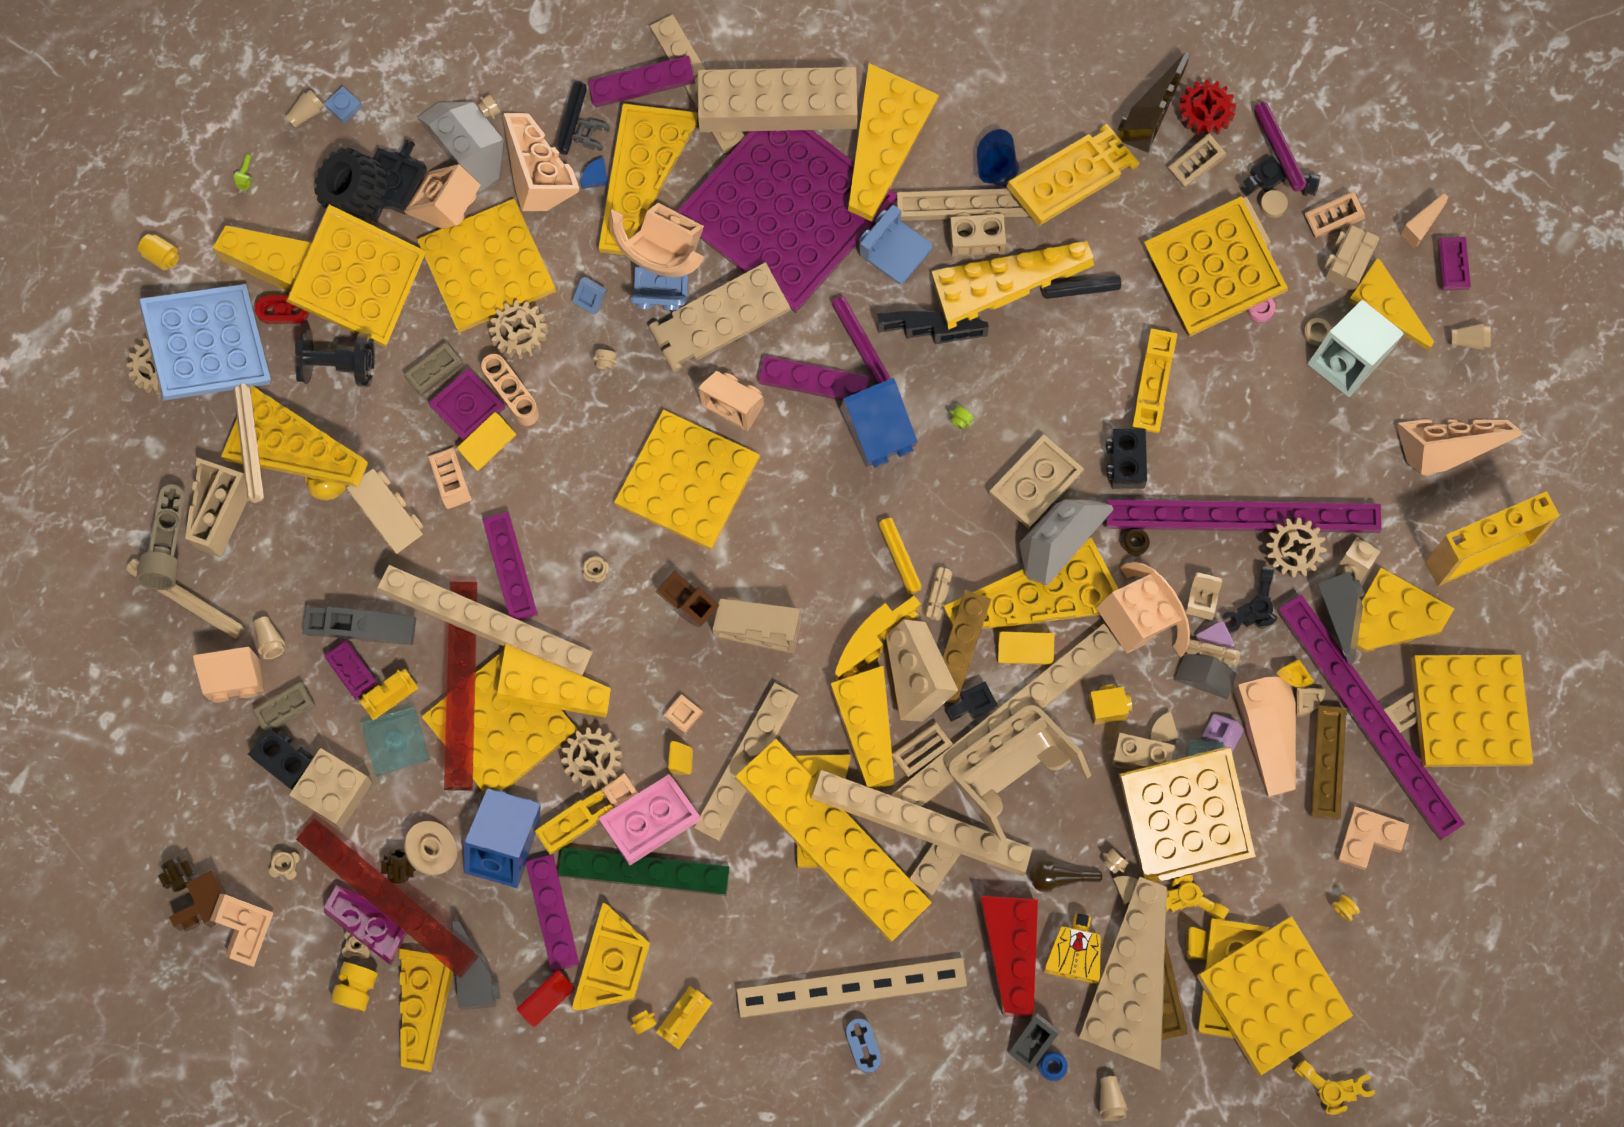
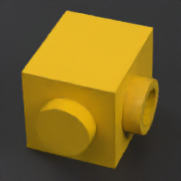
[1089,684,1132,725]

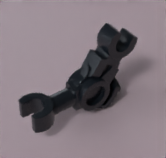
[1221,567,1278,634]

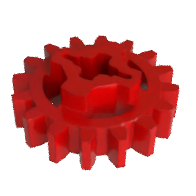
[1178,79,1236,135]

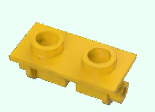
[359,668,419,721]
[656,986,713,1050]

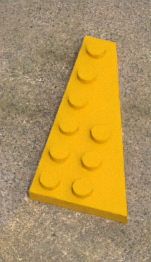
[848,63,939,221]
[599,104,699,256]
[932,241,1094,330]
[221,386,368,487]
[943,537,1118,630]

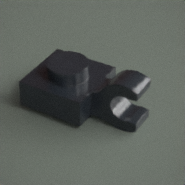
[1240,155,1287,197]
[946,681,998,722]

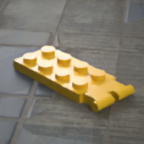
[1007,124,1140,226]

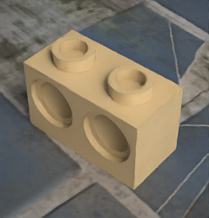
[950,212,1006,257]
[1111,733,1175,771]

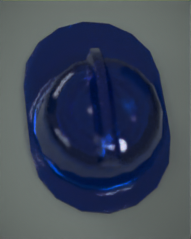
[977,129,1020,188]

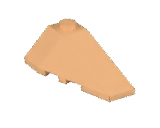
[1397,419,1522,476]

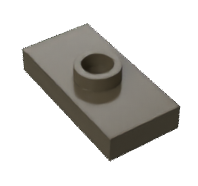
[403,342,463,397]
[252,682,315,733]

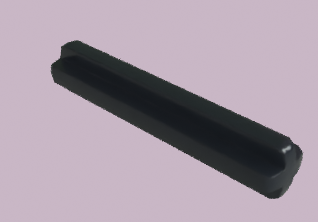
[554,81,587,155]
[1042,274,1122,299]

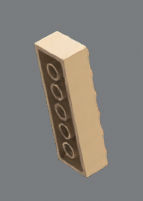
[698,67,857,132]

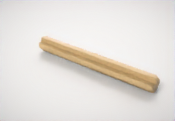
[234,383,264,503]
[126,559,244,639]

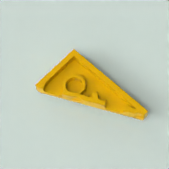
[1349,258,1434,351]

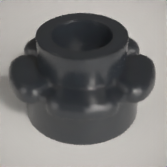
[1303,171,1321,196]

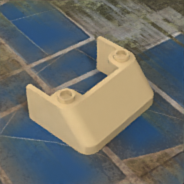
[949,705,1092,842]

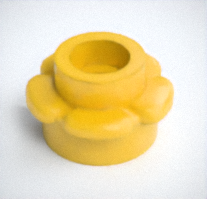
[629,1010,657,1035]

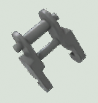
[571,119,610,151]

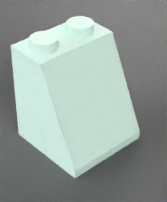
[1308,300,1404,398]

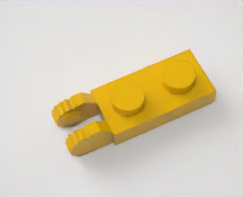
[534,790,614,855]

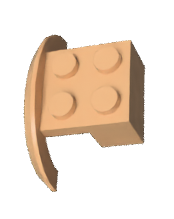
[609,203,704,277]
[1096,562,1190,657]

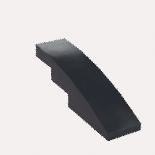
[877,311,989,344]

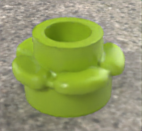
[949,405,974,430]

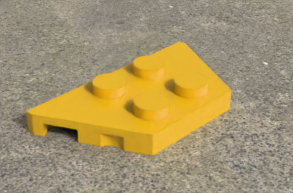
[572,903,651,1011]

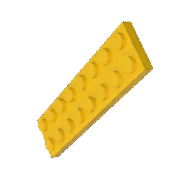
[734,739,932,943]

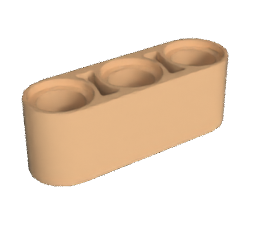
[481,354,539,426]

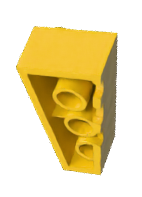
[213,226,311,293]

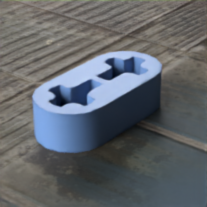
[846,1019,881,1074]

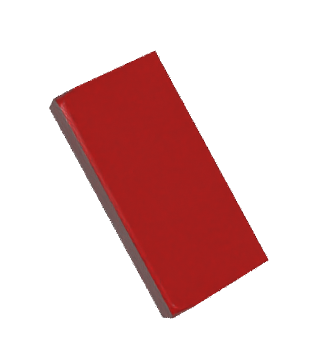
[517,971,574,1027]

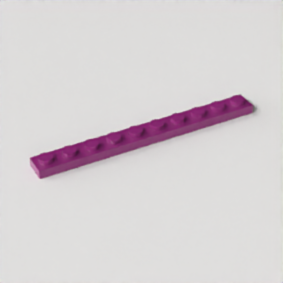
[1106,500,1382,533]
[1277,594,1465,841]

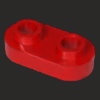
[255,295,310,324]

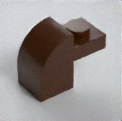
[655,570,720,627]
[169,870,226,931]

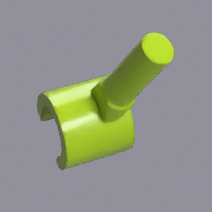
[234,154,252,191]

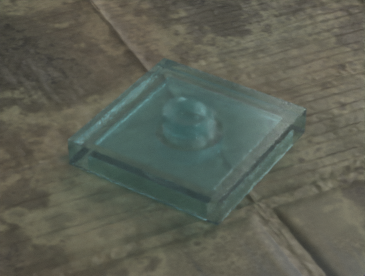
[361,706,430,777]

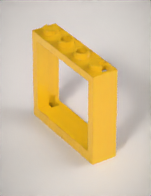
[1425,491,1560,586]

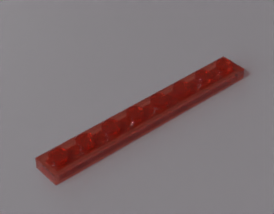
[444,581,478,791]
[296,818,479,979]

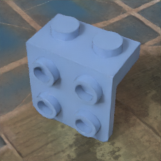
[859,205,932,284]
[630,266,689,310]

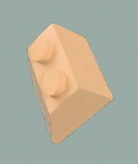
[404,165,481,229]
[699,371,764,431]
[193,647,264,703]

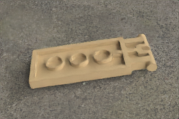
[649,262,791,372]

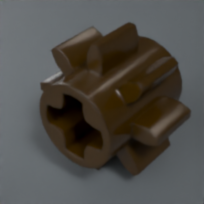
[381,848,416,884]
[158,857,196,892]

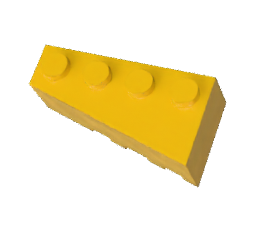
[831,666,894,790]

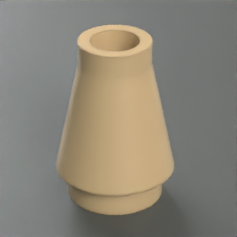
[285,90,325,128]
[1451,323,1491,350]
[253,617,285,659]
[1099,1076,1128,1121]

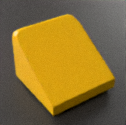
[668,741,693,775]
[1186,927,1208,960]

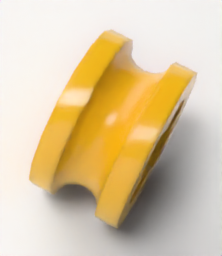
[1331,894,1360,923]

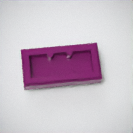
[1437,237,1471,291]
[324,640,379,701]

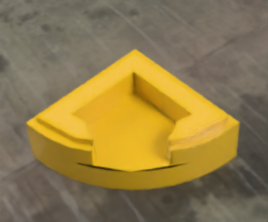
[1277,659,1315,688]

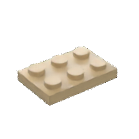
[989,434,1084,530]

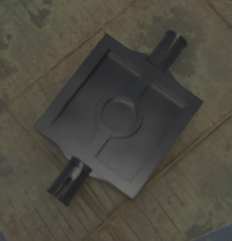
[367,139,427,222]

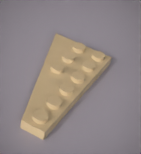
[1079,877,1167,1071]

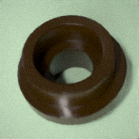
[1122,529,1150,556]

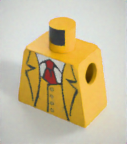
[1043,914,1101,985]

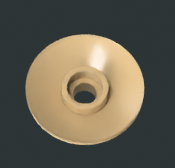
[404,821,457,875]

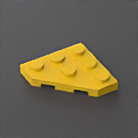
[1357,568,1454,653]

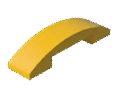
[1132,329,1177,434]

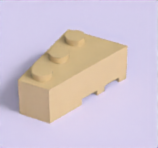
[185,458,248,558]
[346,468,423,554]
[713,597,801,654]
[886,620,959,722]

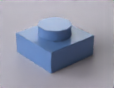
[324,86,362,124]
[572,277,607,315]

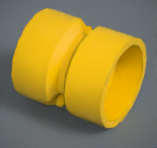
[330,962,378,1012]

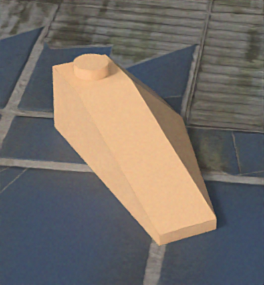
[503,113,579,211]
[1234,677,1296,797]

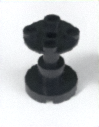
[295,330,375,387]

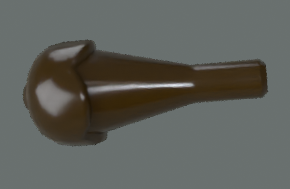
[1029,860,1102,892]

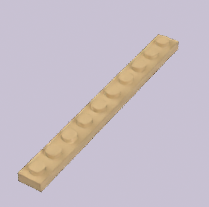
[891,624,1121,807]

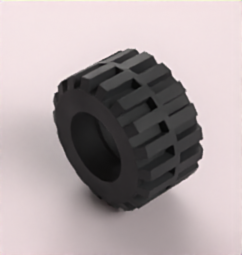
[314,147,386,219]

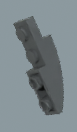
[302,607,416,645]

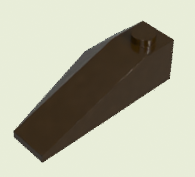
[1118,52,1190,153]

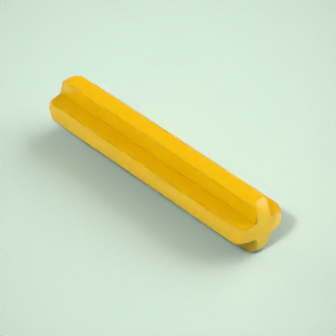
[879,518,922,594]

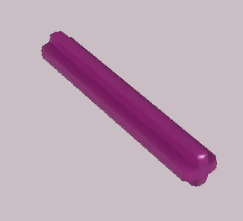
[1254,102,1306,192]
[832,296,891,384]

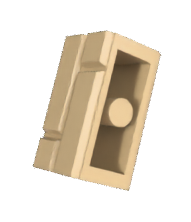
[1324,225,1379,291]

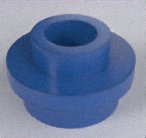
[1039,1052,1068,1081]

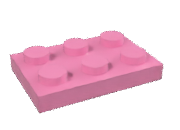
[599,774,701,866]

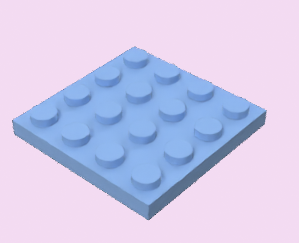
[139,284,271,401]

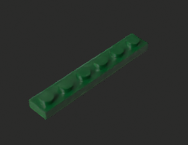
[558,847,730,896]

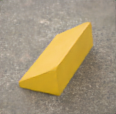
[457,412,516,472]
[998,632,1055,665]

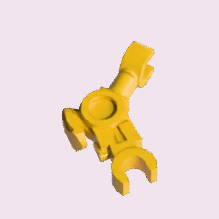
[1167,874,1229,920]
[1294,1060,1376,1115]

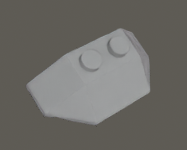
[417,102,504,195]
[1019,500,1114,586]

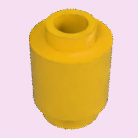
[138,234,179,270]

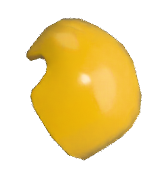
[305,477,348,501]

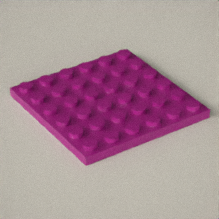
[677,130,897,313]

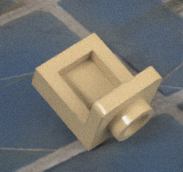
[1335,537,1381,583]
[1186,572,1222,620]

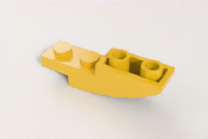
[835,596,921,681]

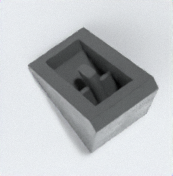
[1175,654,1237,699]
[1008,1014,1060,1071]

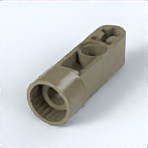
[136,485,184,590]

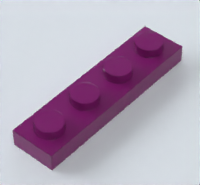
[589,56,696,108]
[759,356,869,401]
[482,512,538,621]
[526,854,580,972]

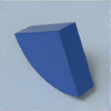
[581,157,608,189]

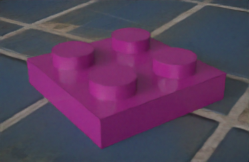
[428,368,505,441]

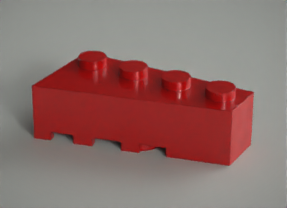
[980,896,1038,1018]

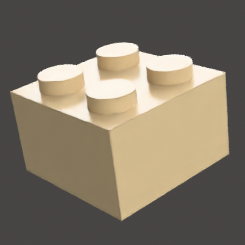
[289,748,373,830]

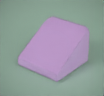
[1195,621,1235,649]
[1202,713,1243,752]

